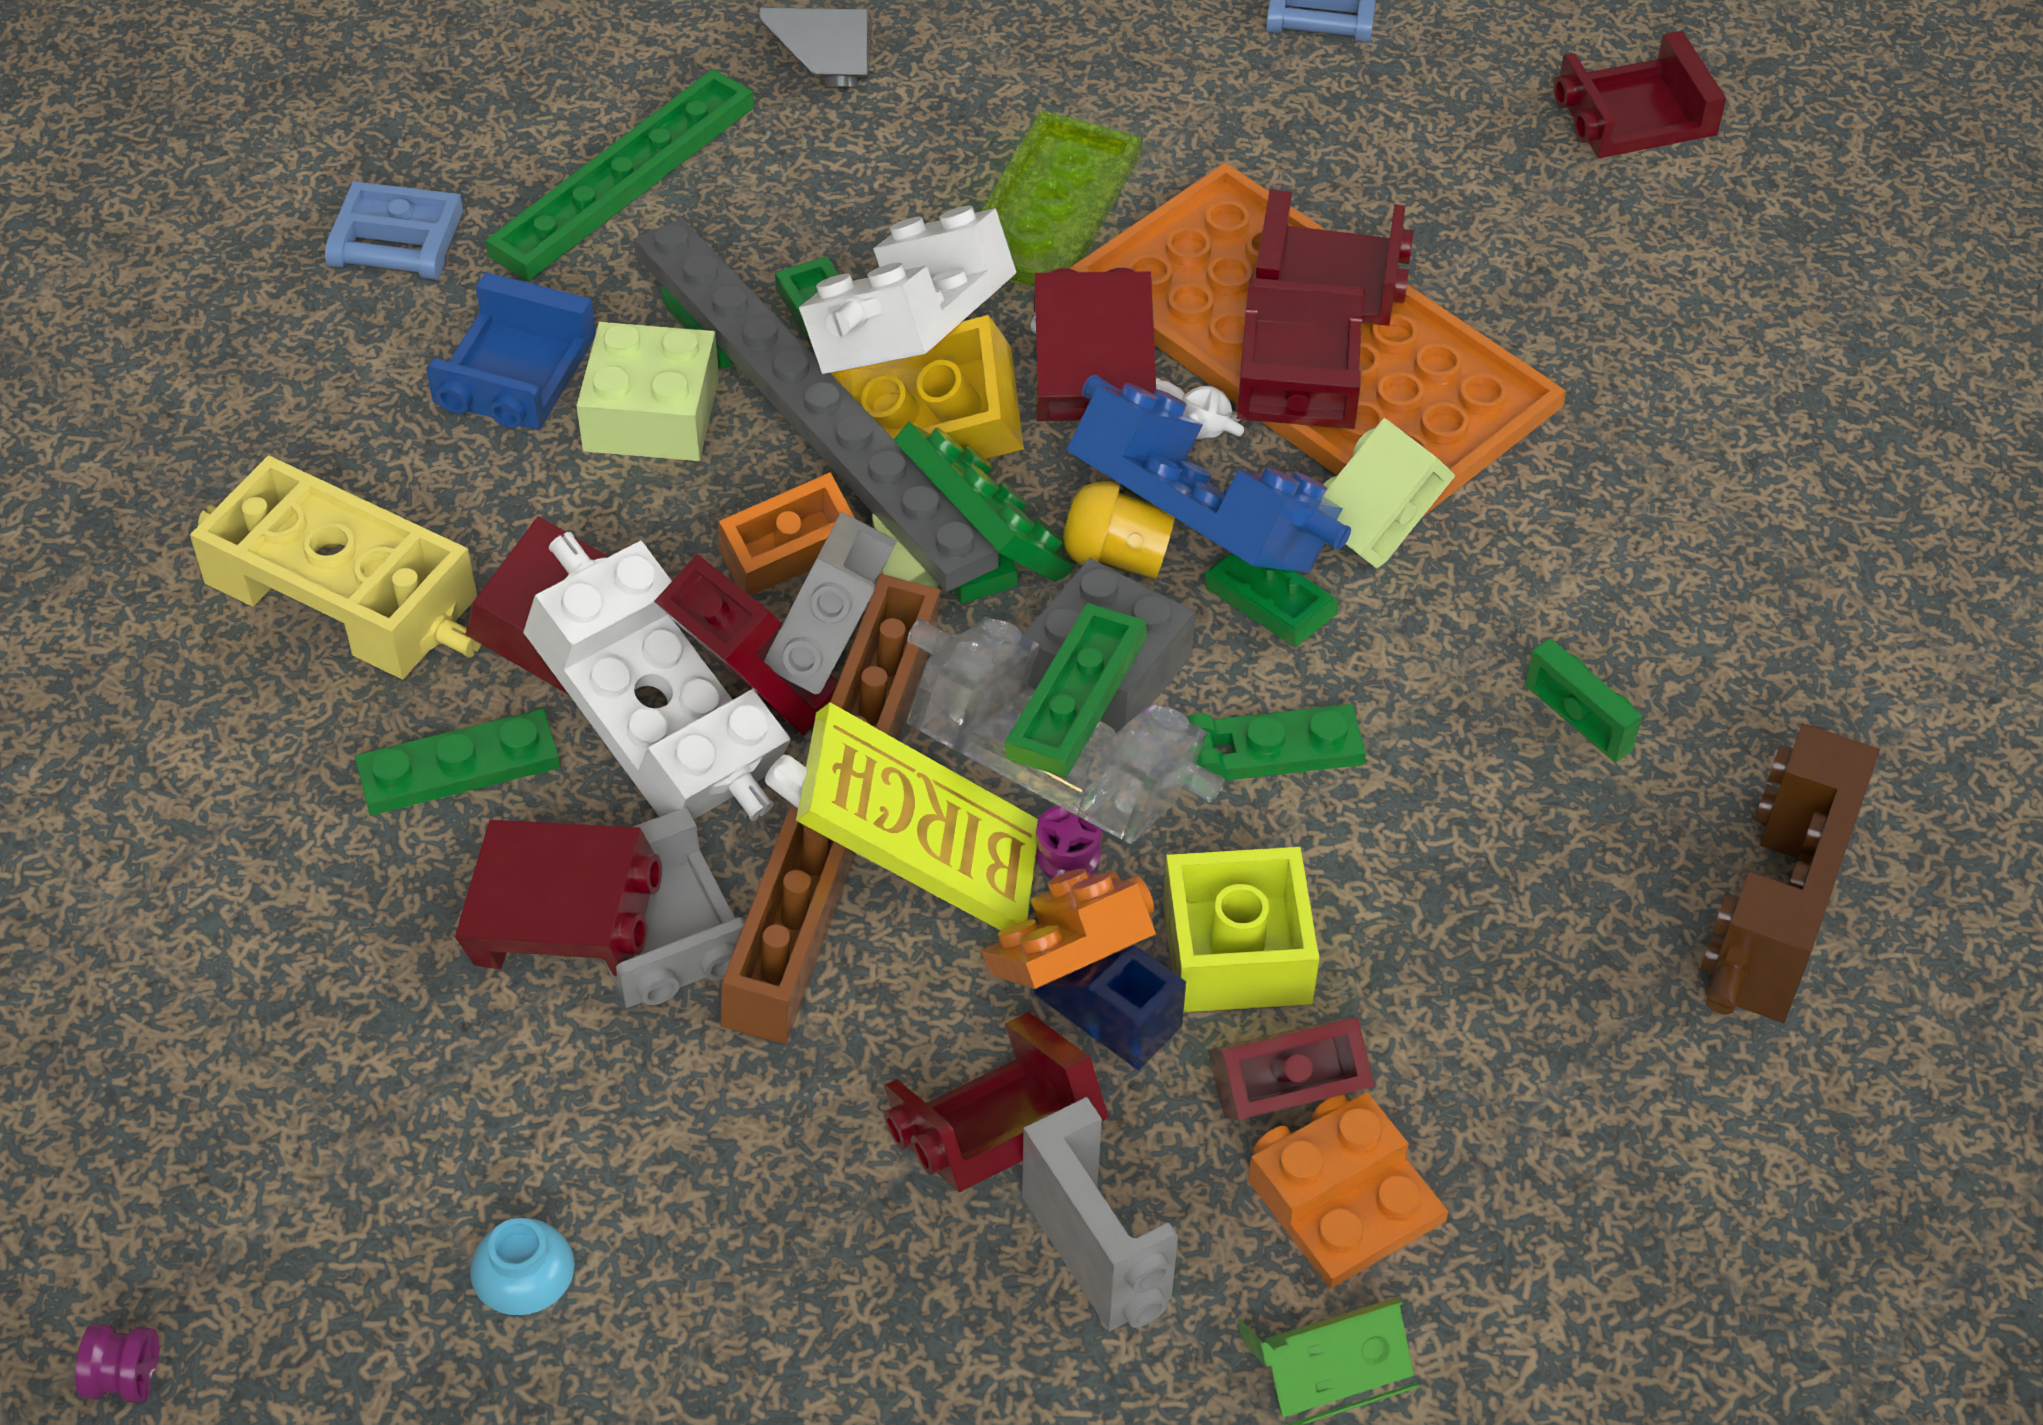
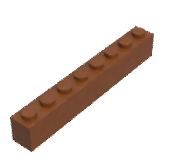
[721,574,941,1045]

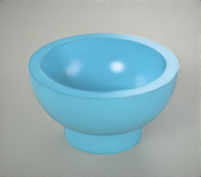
[470,1218,575,1315]

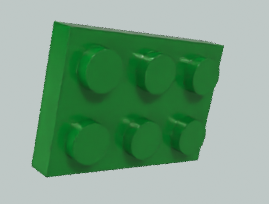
[893,422,1075,582]

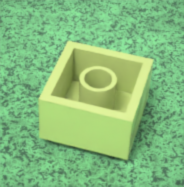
[577,322,719,461]

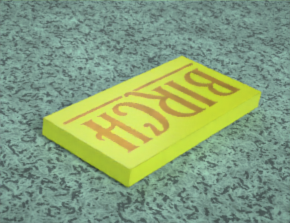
[796,703,1039,931]

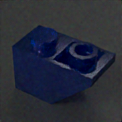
[1034,944,1186,1071]

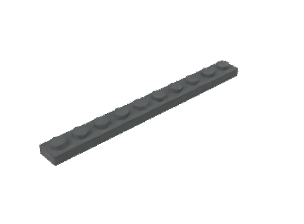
[633,218,998,592]

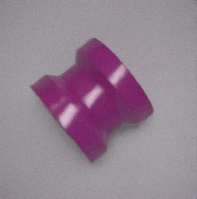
[1036,803,1102,879]
[75,1323,160,1404]

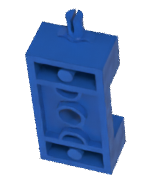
[1066,375,1351,573]

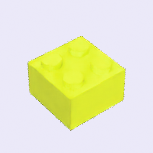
[1163,847,1319,1013]

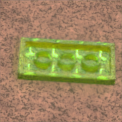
[981,110,1143,286]

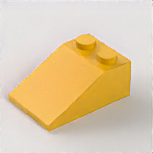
[831,315,1024,459]

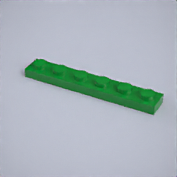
[485,69,754,282]

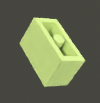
[1323,418,1456,569]

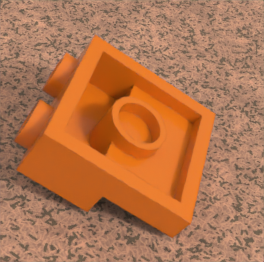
[980,869,1156,989]
[1248,1092,1449,1289]

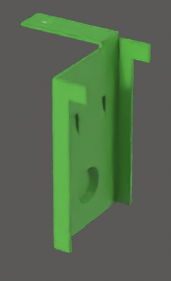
[1238,1297,1420,1425]

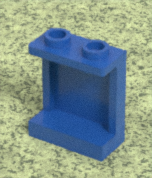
[426,272,596,430]

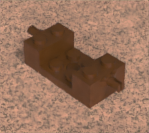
[1700,723,1880,1023]

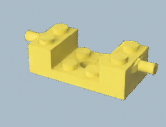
[190,455,481,680]

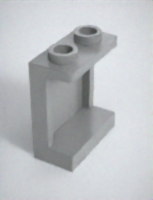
[764,512,897,694]
[603,807,745,1008]
[1022,1097,1178,1332]

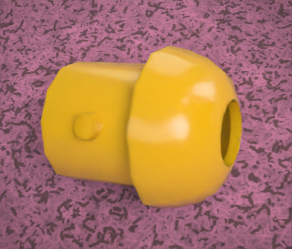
[1063,481,1175,580]

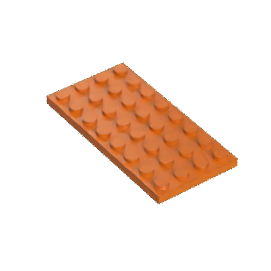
[1070,162,1566,517]

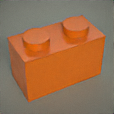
[718,472,855,595]

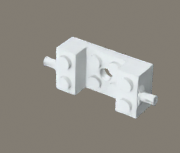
[799,206,1016,374]
[523,532,791,821]

